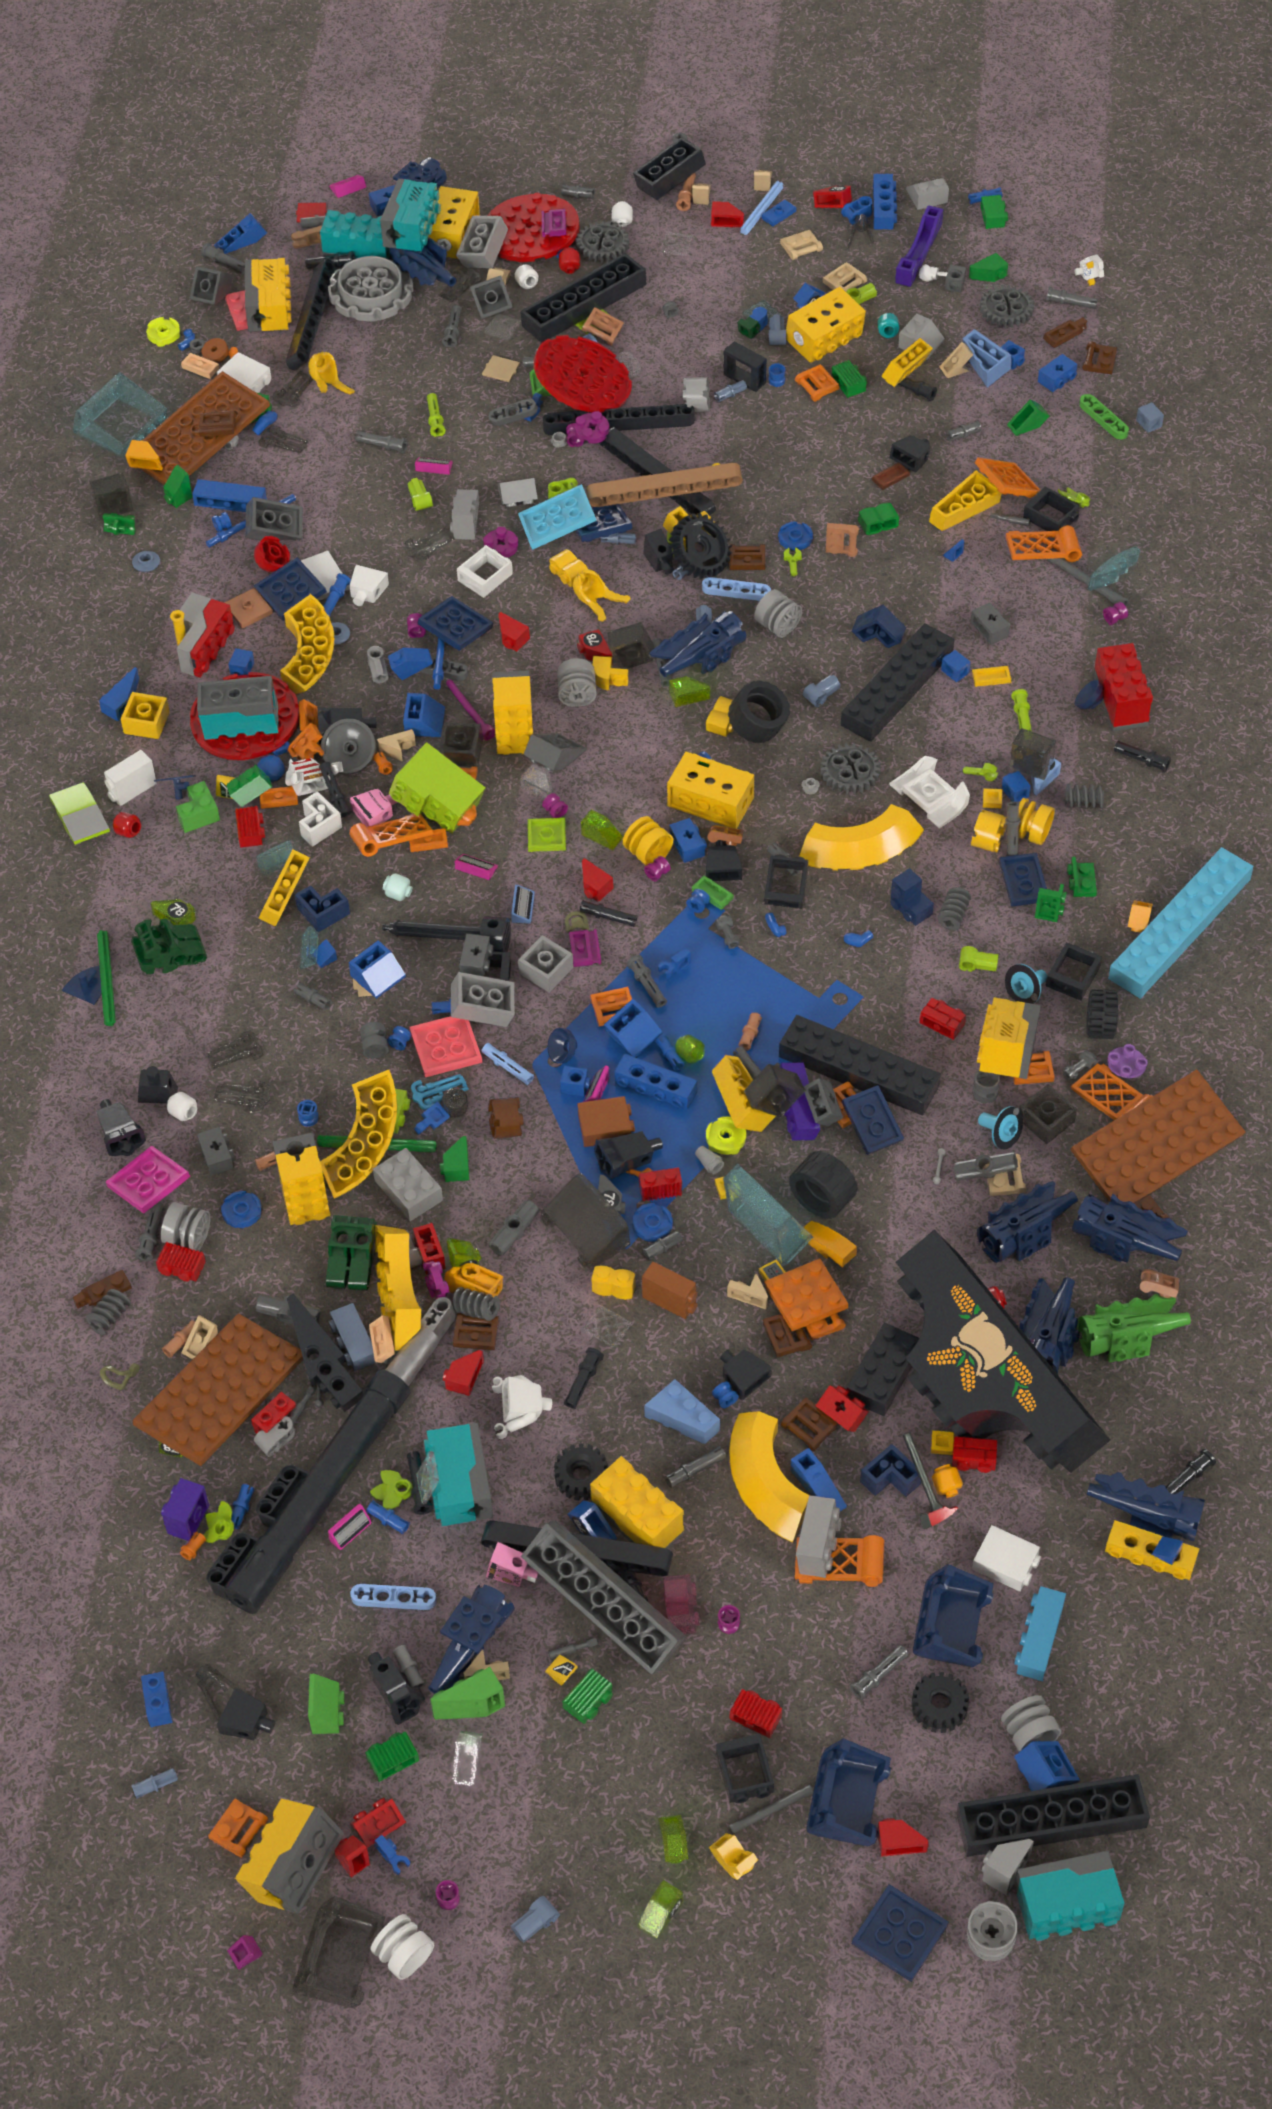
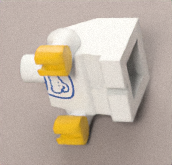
[1075,255,1104,286]

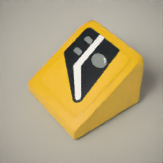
[216,775,235,799]
[545,1655,578,1686]

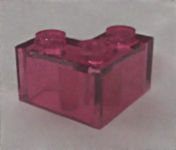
[663,1574,699,1634]

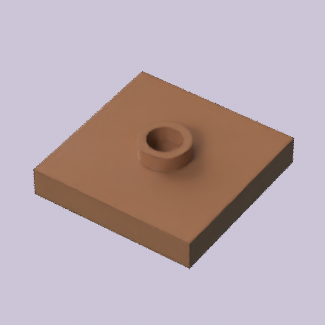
[224,588,273,629]

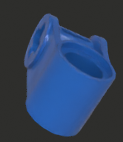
[841,196,872,225]

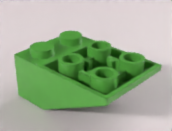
[430,1667,505,1720]

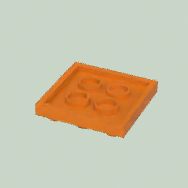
[975,457,1040,498]
[764,1258,848,1332]

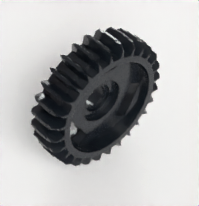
[669,513,732,579]

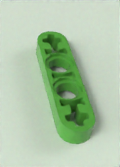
[1079,394,1129,439]

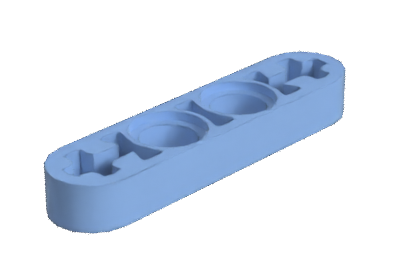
[702,577,771,601]
[350,1584,437,1610]

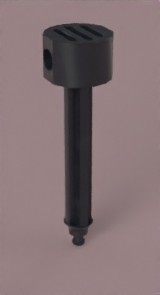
[382,916,511,952]

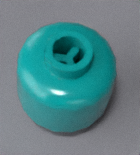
[877,313,900,338]

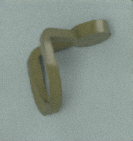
[565,911,589,933]
[100,1363,140,1390]

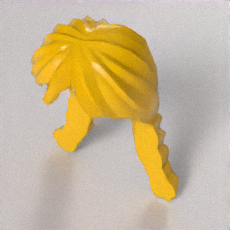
[308,351,355,394]
[573,569,631,622]

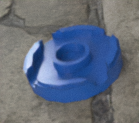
[778,522,813,550]
[221,1191,262,1228]
[632,1203,673,1242]

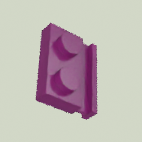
[542,209,566,237]
[569,929,601,967]

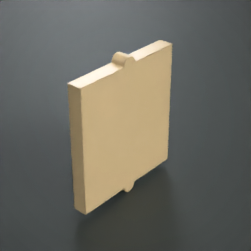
[482,355,520,382]

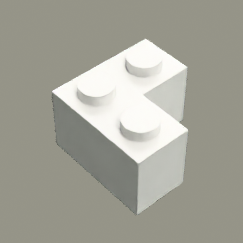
[299,791,342,847]

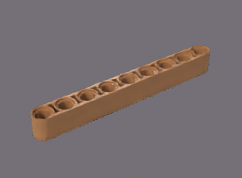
[586,463,743,507]

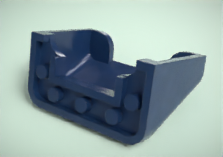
[913,1564,993,1667]
[806,1738,891,1846]

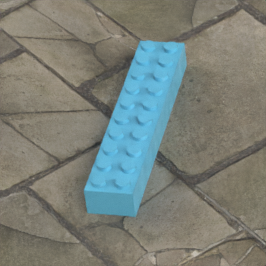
[1108,847,1253,999]

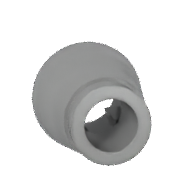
[695,1146,724,1174]

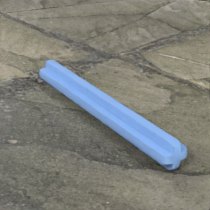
[740,181,783,235]

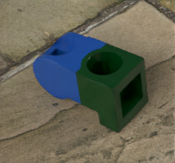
[737,307,768,340]

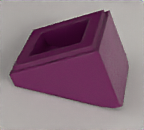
[227,1935,263,1969]

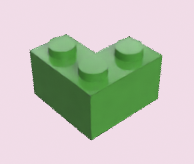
[176,781,220,833]

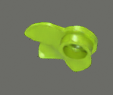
[1058,487,1090,508]
[370,1470,413,1509]
[204,1501,234,1543]

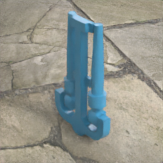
[411,1074,469,1110]

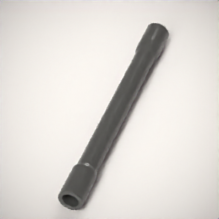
[1039,546,1128,606]

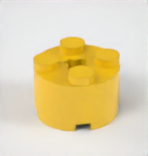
[971,809,1007,852]

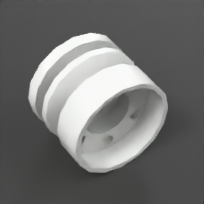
[371,1914,434,1980]

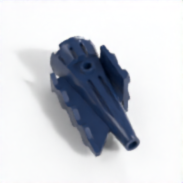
[383,158,447,213]
[390,237,456,287]
[649,611,746,677]
[977,1181,1078,1263]
[1072,1194,1188,1263]
[1019,1277,1080,1374]
[1087,1472,1205,1542]
[428,1585,515,1694]

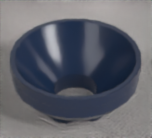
[1074,679,1103,710]
[547,1027,577,1064]

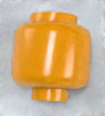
[931,1464,963,1498]

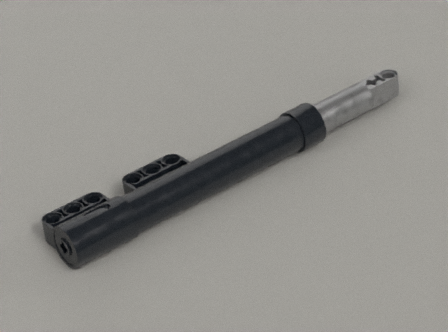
[206,1297,456,1614]

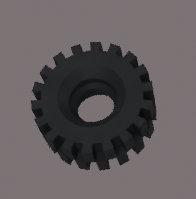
[554,1443,608,1501]
[911,1672,969,1733]

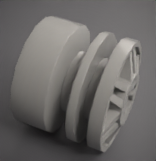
[754,589,802,638]
[557,658,597,707]
[161,1202,210,1251]
[1001,1695,1062,1752]
[967,1901,1017,1961]

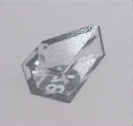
[452,1731,483,1787]

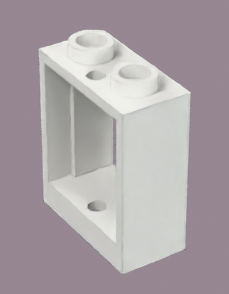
[457,545,513,598]

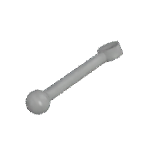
[933,1148,946,1184]

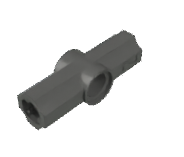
[954,1152,1018,1181]
[489,1200,539,1255]
[256,1294,321,1324]

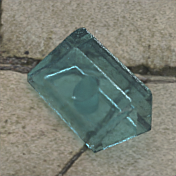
[256,840,293,876]
[300,926,318,969]

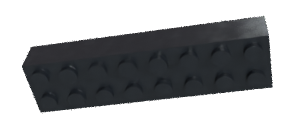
[520,253,647,343]
[841,623,955,742]
[779,1014,941,1116]
[956,1774,1150,1857]

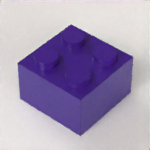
[161,1478,209,1541]

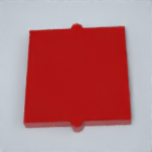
[296,203,327,223]

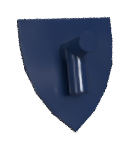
[154,775,196,800]
[62,966,102,1005]

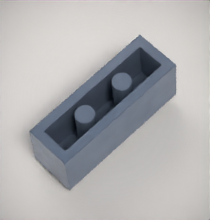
[328,1303,377,1371]

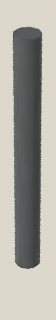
[729,1785,813,1834]

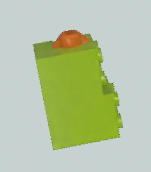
[389,742,486,834]

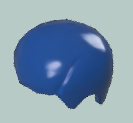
[257,755,285,782]

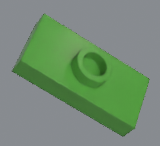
[692,875,734,910]

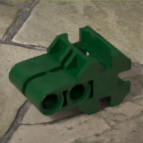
[131,919,207,974]
[326,1215,378,1291]

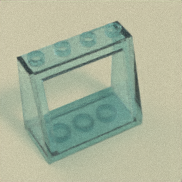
[73,372,168,458]
[723,1164,813,1266]

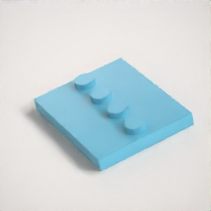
[518,484,597,550]

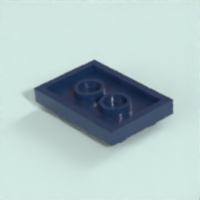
[999,853,1047,907]
[841,1085,904,1155]

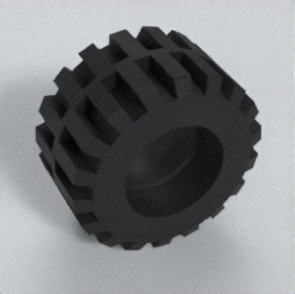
[1086,989,1118,1039]

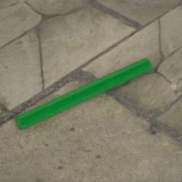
[97,930,116,1026]
[317,1135,437,1152]

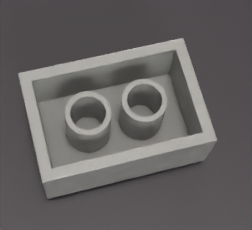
[456,216,508,268]
[451,972,515,1027]
[373,1148,443,1221]
[796,1495,841,1578]

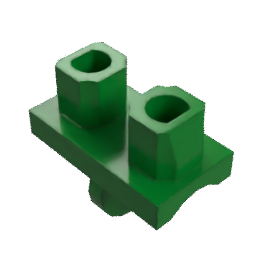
[103,513,135,536]

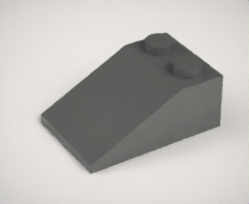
[245,497,303,540]
[524,733,587,772]

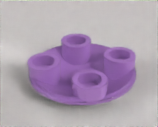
[1107,1044,1148,1078]

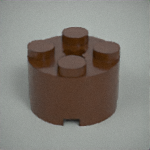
[488,1097,524,1139]

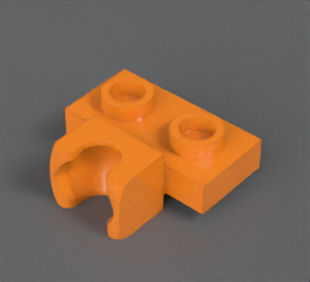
[287,723,324,760]

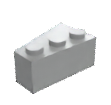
[450,489,479,540]

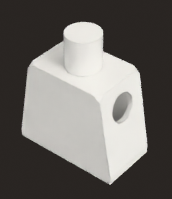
[350,565,389,606]

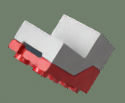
[177,592,235,678]

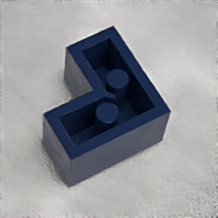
[852,605,906,648]
[890,868,934,926]
[295,885,350,933]
[860,1444,921,1497]

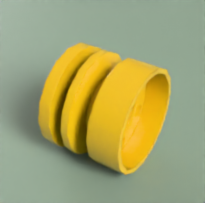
[1019,798,1055,845]
[623,816,673,866]

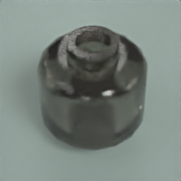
[442,1088,468,1118]

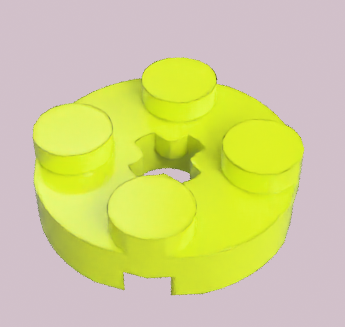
[146,317,180,347]
[706,1117,746,1155]

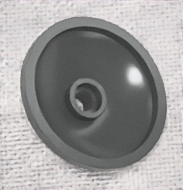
[321,719,376,774]

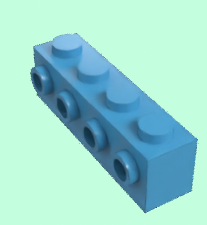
[1014,1586,1066,1681]

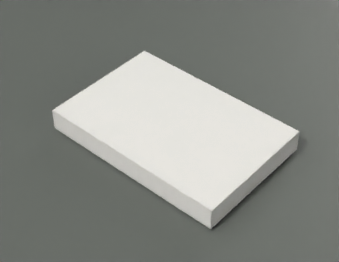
[301,551,350,601]

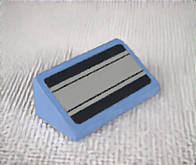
[511,885,535,924]

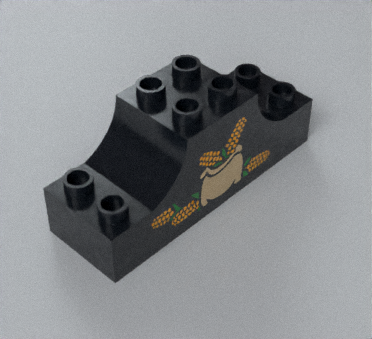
[896,1229,1111,1473]

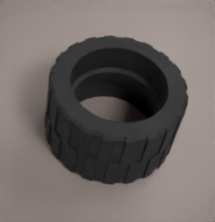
[728,680,790,743]
[789,1151,858,1219]

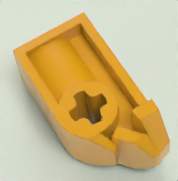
[444,1263,503,1297]

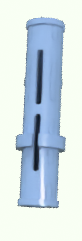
[481,1043,534,1085]

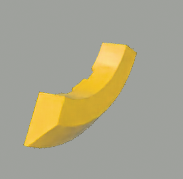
[280,594,334,694]
[799,804,924,871]
[320,1070,397,1199]
[375,1225,421,1351]
[729,1411,809,1543]

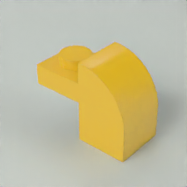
[592,656,629,690]
[709,1833,758,1880]

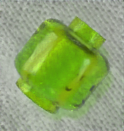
[675,1034,705,1064]

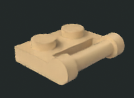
[780,230,823,260]
[823,262,867,292]
[985,1154,1027,1196]

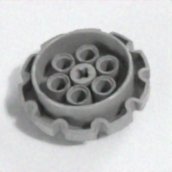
[328,256,413,321]

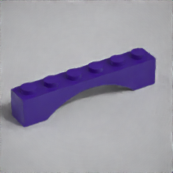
[895,205,943,287]

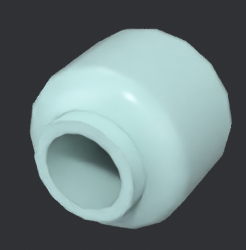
[383,873,413,901]

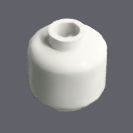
[612,201,633,227]
[515,265,539,289]
[167,1092,197,1121]

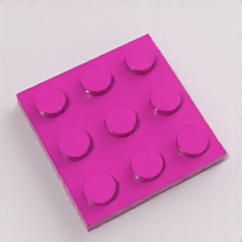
[106,1146,190,1214]

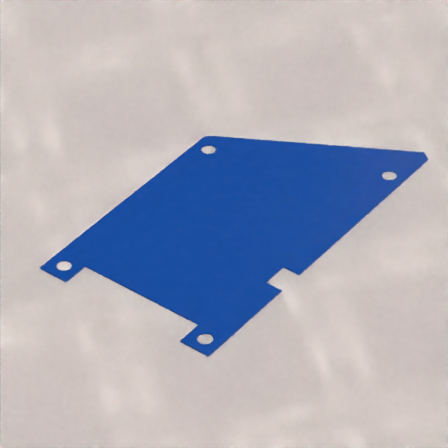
[532,902,864,1249]

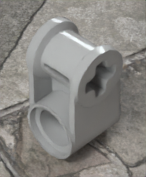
[254,1416,295,1457]

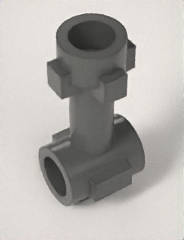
[715,916,739,949]
[1063,1050,1098,1081]

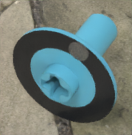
[1005,964,1047,1004]
[978,1106,1023,1150]

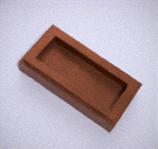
[872,463,910,490]

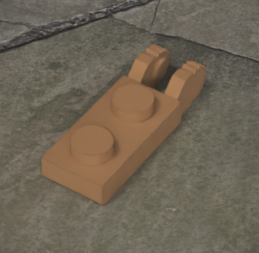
[291,226,322,249]

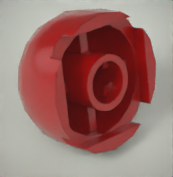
[254,536,290,572]

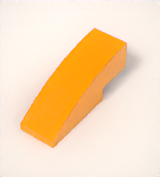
[797,1221,857,1267]

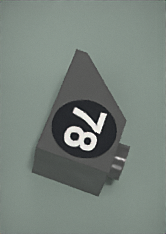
[595,1175,626,1222]

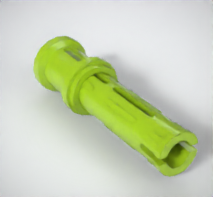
[427,393,445,437]
[1011,689,1033,741]

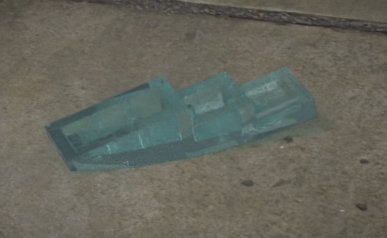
[1088,546,1140,591]

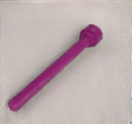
[446,679,496,741]

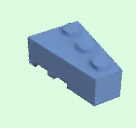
[963,329,1011,388]
[644,1379,720,1444]

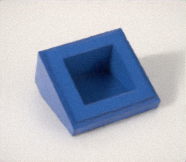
[943,539,964,561]
[311,939,337,968]
[1152,1536,1183,1565]

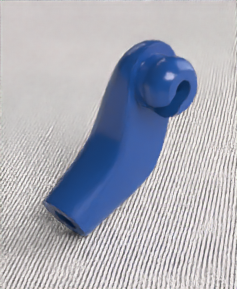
[252,411,278,436]

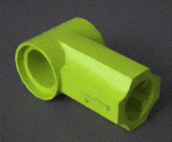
[846,283,877,305]
[407,478,433,511]
[959,946,999,972]

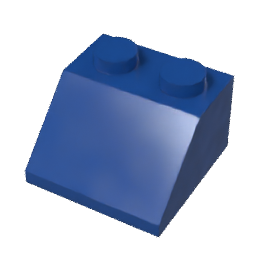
[1014,1741,1080,1791]

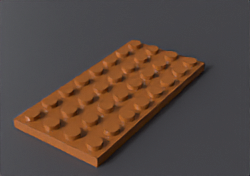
[125,371,270,485]
[1070,1069,1246,1203]
[133,1313,303,1466]

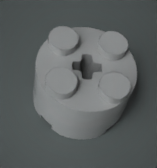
[683,377,710,412]

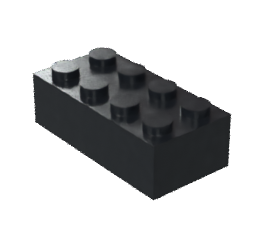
[633,137,706,200]
[847,1322,919,1416]

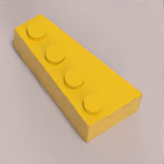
[929,470,1002,531]
[712,1055,776,1132]

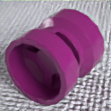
[566,423,584,447]
[1103,602,1128,625]
[407,613,426,638]
[542,793,568,818]
[644,856,671,882]
[718,1605,740,1634]
[436,1880,460,1910]

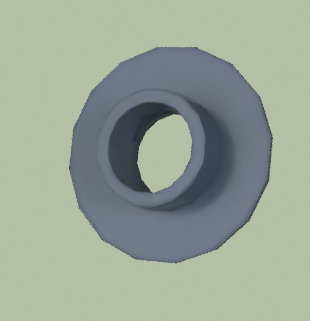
[132,551,160,572]
[331,622,350,644]

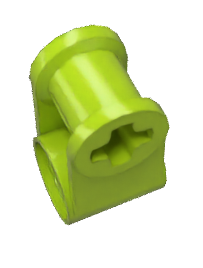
[548,478,578,499]

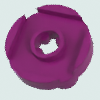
[575,411,609,444]
[483,527,519,558]
[423,1261,449,1300]

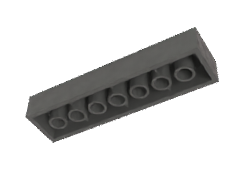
[521,1520,687,1674]

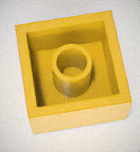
[121,692,170,739]

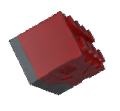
[1093,643,1153,731]

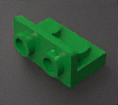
[1067,857,1097,897]
[1035,884,1067,922]

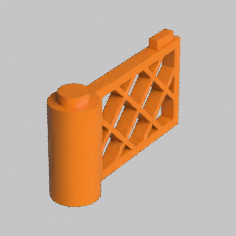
[1006,526,1082,562]
[349,814,433,857]
[1071,1063,1153,1120]
[795,1535,885,1587]

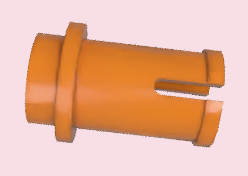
[373,752,393,775]
[180,1532,206,1560]

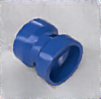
[768,363,786,387]
[297,1100,319,1127]

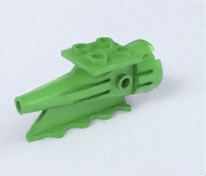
[1077,1294,1191,1363]

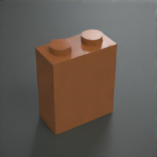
[577,1096,635,1147]
[642,1261,697,1319]

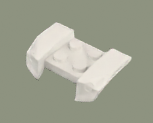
[889,756,970,829]

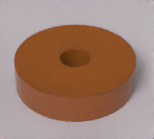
[201,338,229,363]

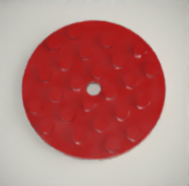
[487,193,580,262]
[533,335,632,413]
[190,672,300,760]

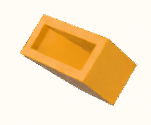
[125,440,163,471]
[1128,900,1153,933]

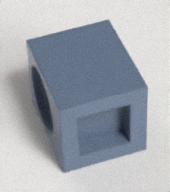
[1136,403,1164,433]

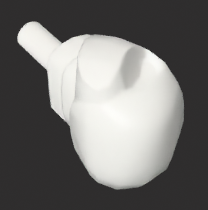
[919,264,948,282]

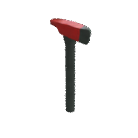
[902,1432,958,1529]

